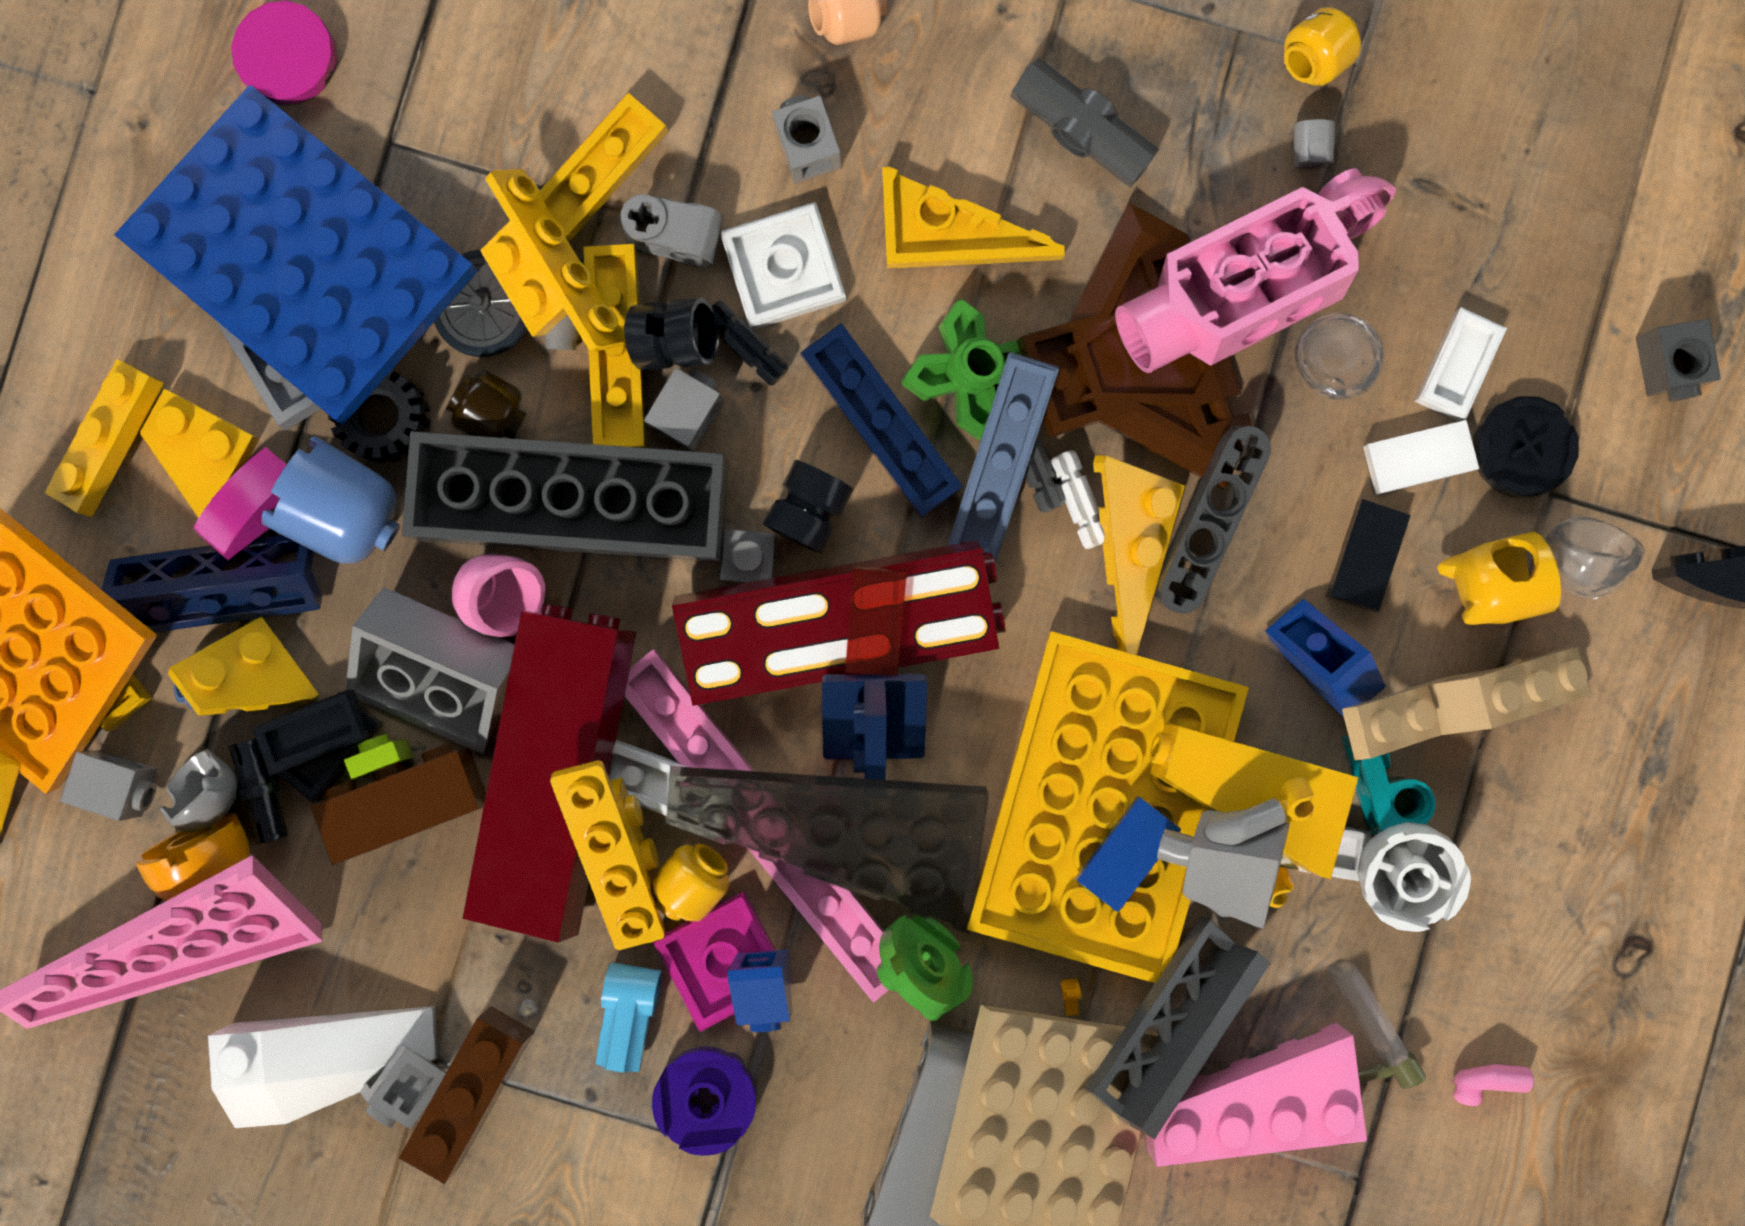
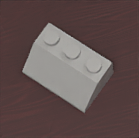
[345,587,515,754]

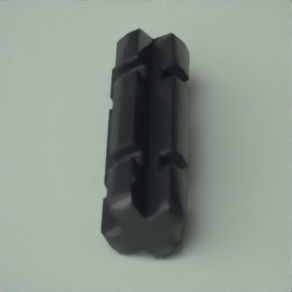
[712,300,788,386]

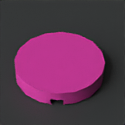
[231,1,337,105]

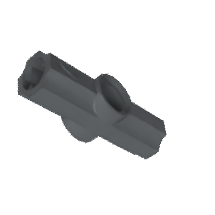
[1011,58,1159,188]

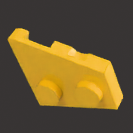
[140,389,260,518]
[168,616,319,716]

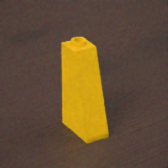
[1149,723,1359,880]

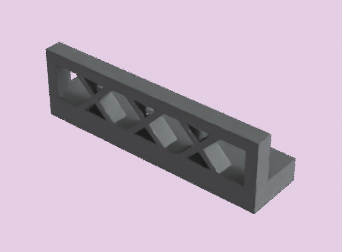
[1084,916,1270,1139]

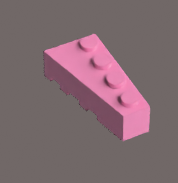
[1145,1023,1367,1167]

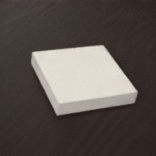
[720,202,846,330]

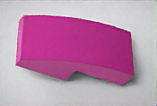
[193,447,287,560]

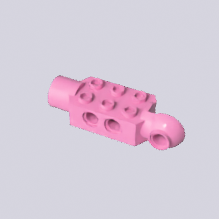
[1115,168,1397,373]

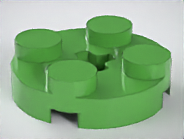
[877,914,973,1021]

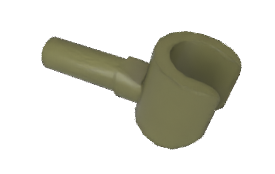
[1358,1050,1426,1089]

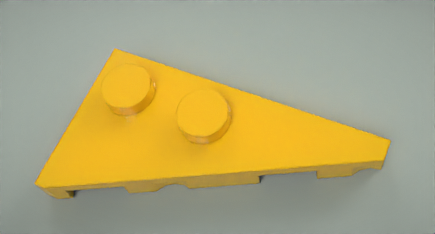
[882,166,1065,269]
[1093,455,1185,655]

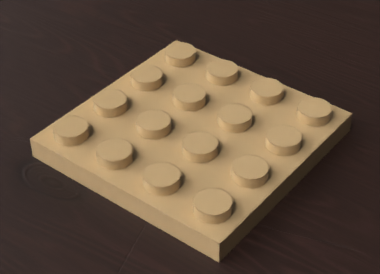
[929,1005,1158,1226]

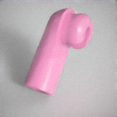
[1452,1064,1534,1106]

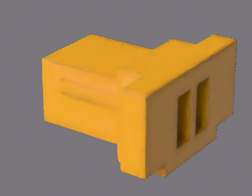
[1060,978,1082,1016]

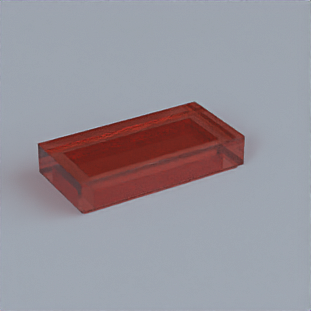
[844,566,907,676]

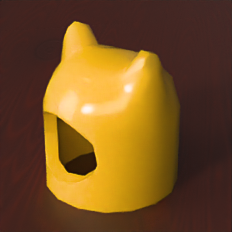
[1437,531,1561,625]

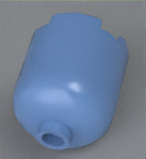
[261,436,400,564]

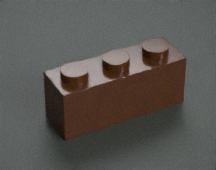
[310,743,486,865]
[399,1006,535,1184]

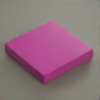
[653,890,792,1032]

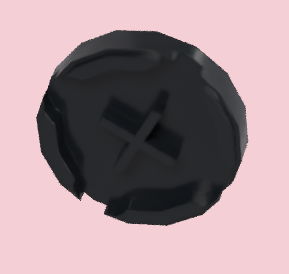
[1473,396,1579,498]

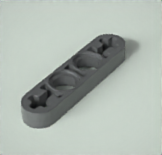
[1155,425,1271,614]

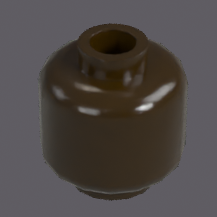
[446,370,527,439]

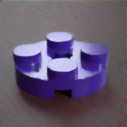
[652,1046,757,1156]

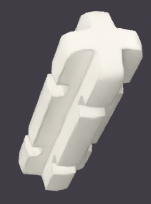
[1050,450,1105,549]

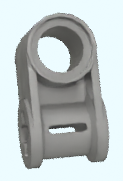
[621,194,723,267]

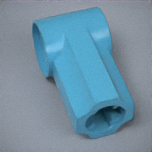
[596,962,662,1073]

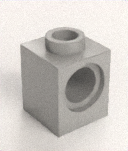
[772,95,841,184]
[644,367,724,452]
[60,750,157,821]

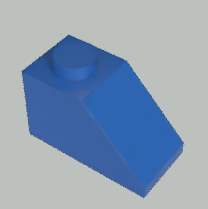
[1265,598,1386,717]
[727,949,793,1032]

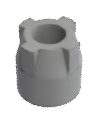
[1293,119,1335,169]

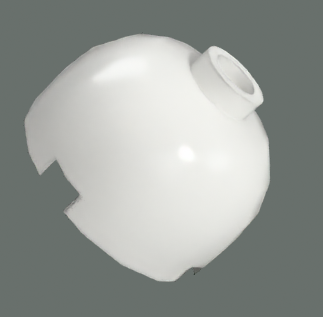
[1357,822,1471,932]

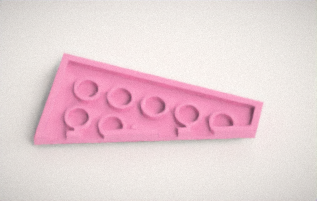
[0,855,322,1029]

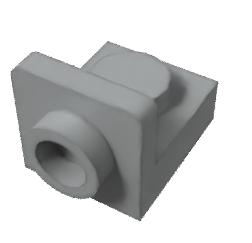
[360,1044,446,1130]

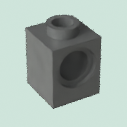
[1636,319,1721,402]

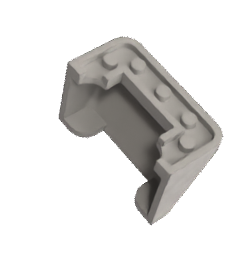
[861,1021,973,1226]

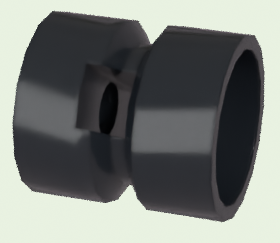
[624,297,719,371]
[763,460,854,554]

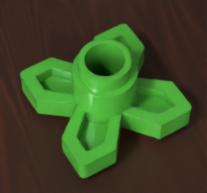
[901,300,1021,440]

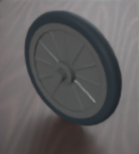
[434,250,528,357]

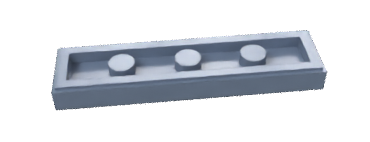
[948,351,1059,563]

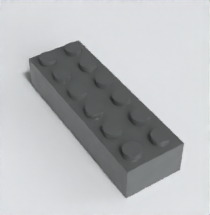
[402,431,729,562]

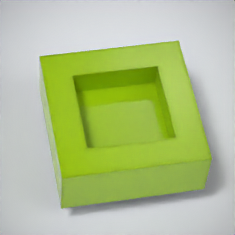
[344,734,414,779]

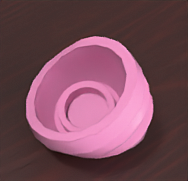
[452,553,546,637]

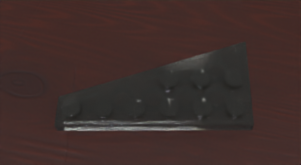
[666,766,989,934]

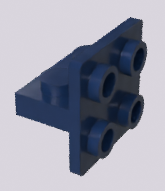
[822,674,927,794]

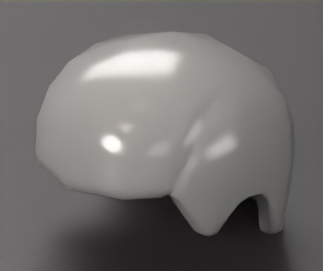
[161,749,238,833]

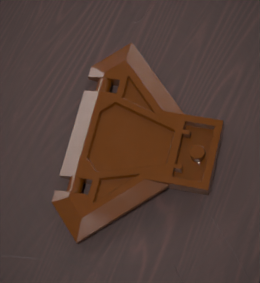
[1016,202,1253,490]

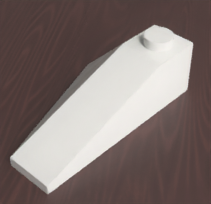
[208,1006,438,1128]

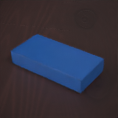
[1074,796,1181,912]

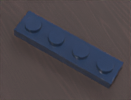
[800,323,963,518]

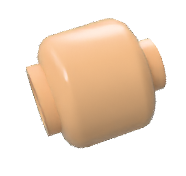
[808,0,887,45]

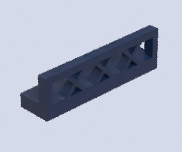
[101,535,323,633]

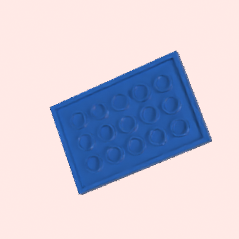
[114,85,478,426]

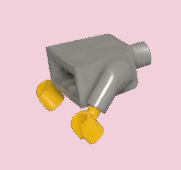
[1157,777,1314,929]

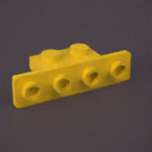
[480,169,625,352]
[550,760,665,950]

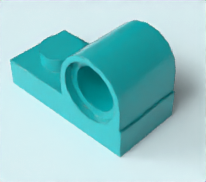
[1341,734,1436,836]

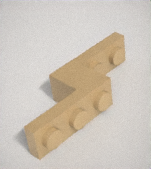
[1342,646,1591,760]

